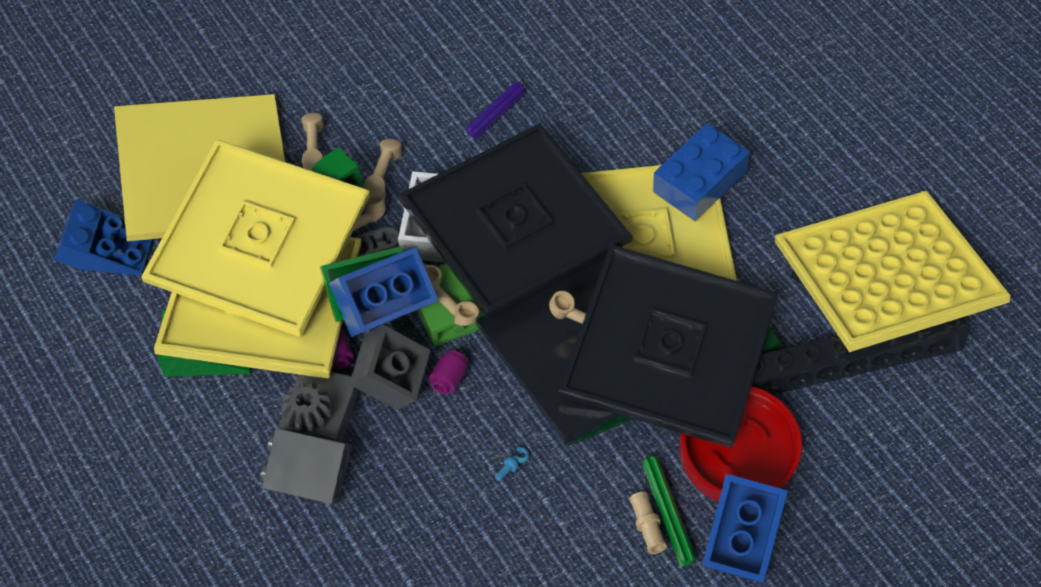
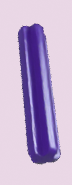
[466,81,525,139]

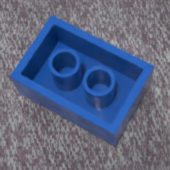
[653,123,750,221]
[329,247,439,337]
[702,474,788,584]

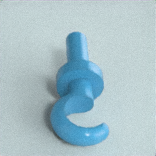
[495,447,529,481]

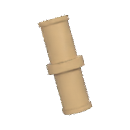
[629,492,667,554]

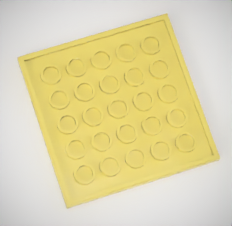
[775,190,1010,352]

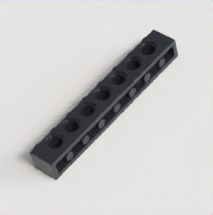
[751,317,969,395]

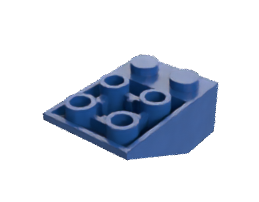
[53,199,152,276]

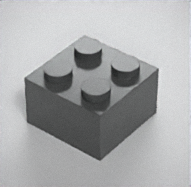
[349,324,431,410]

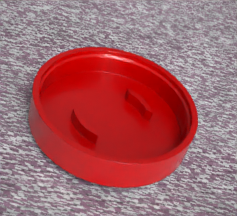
[679,387,802,502]

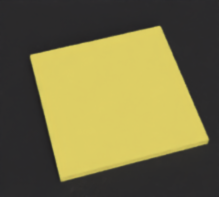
[114,94,285,241]
[141,139,370,337]
[581,165,737,281]
[154,237,361,379]

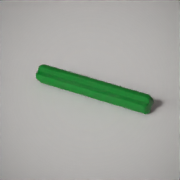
[643,456,696,567]

